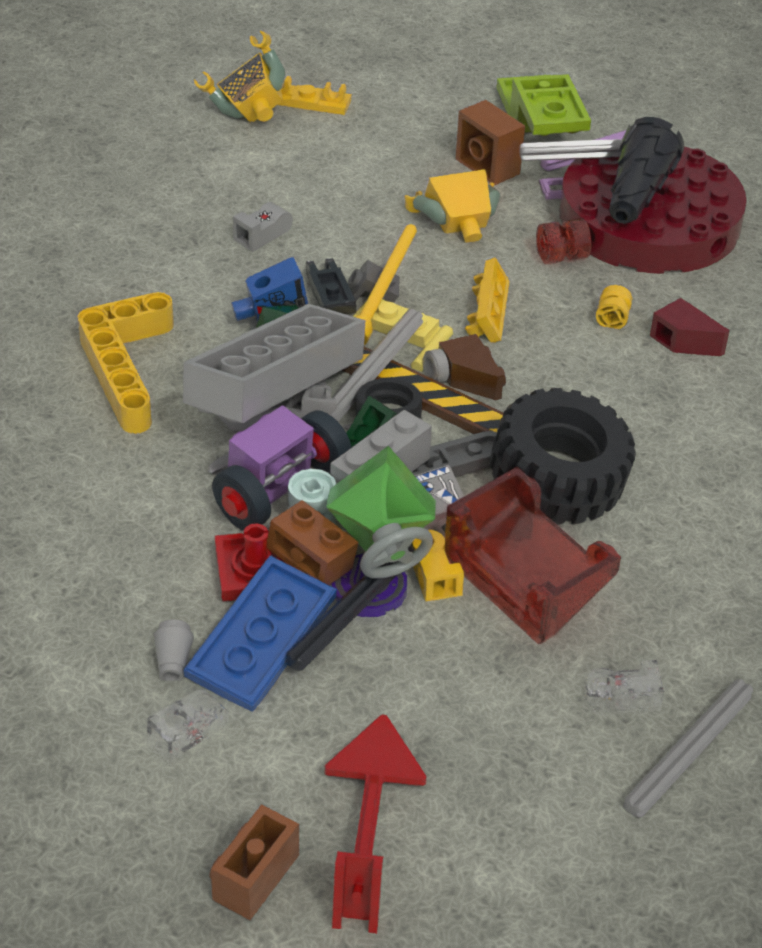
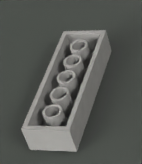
[183,304,366,423]

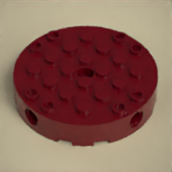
[559,146,747,274]

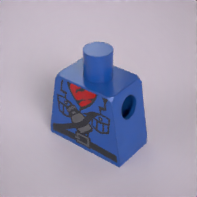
[231,257,308,323]

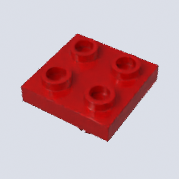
[214,523,287,602]

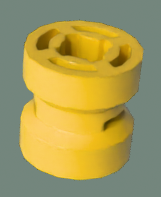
[595,285,633,329]

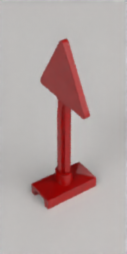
[324,714,427,933]

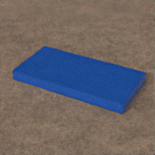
[184,555,337,712]

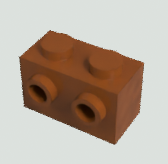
[267,500,358,585]
[209,804,299,920]

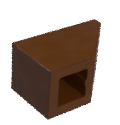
[439,334,506,400]

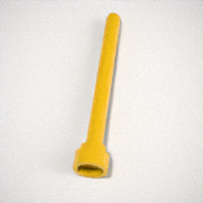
[355,224,417,345]

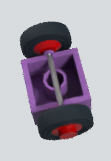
[212,405,352,530]

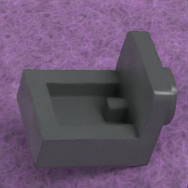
[348,260,400,303]

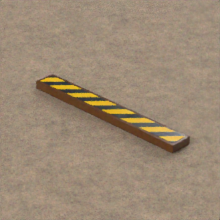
[342,346,504,434]

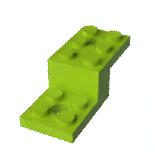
[496,74,591,136]

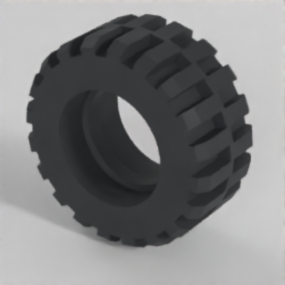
[490,388,636,524]

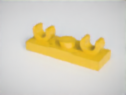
[278,76,352,115]
[465,257,510,343]

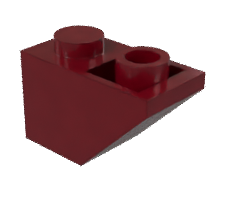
[650,298,730,356]

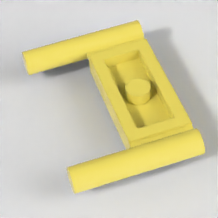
[353,299,453,372]

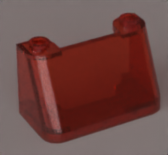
[445,467,621,644]

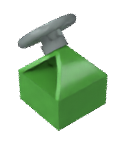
[326,446,436,579]

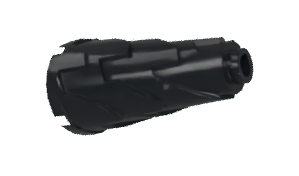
[609,117,684,224]

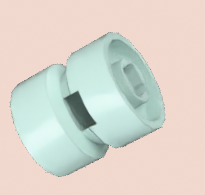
[288,469,336,524]

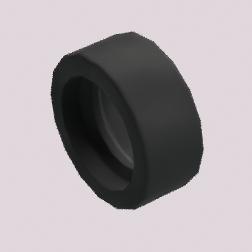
[356,378,422,419]

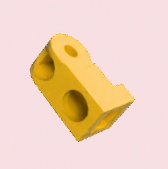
[412,530,464,602]

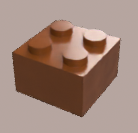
[455,100,525,186]

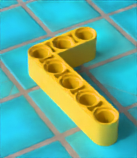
[78,292,174,434]

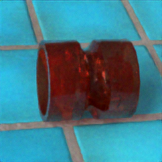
[536,218,591,264]

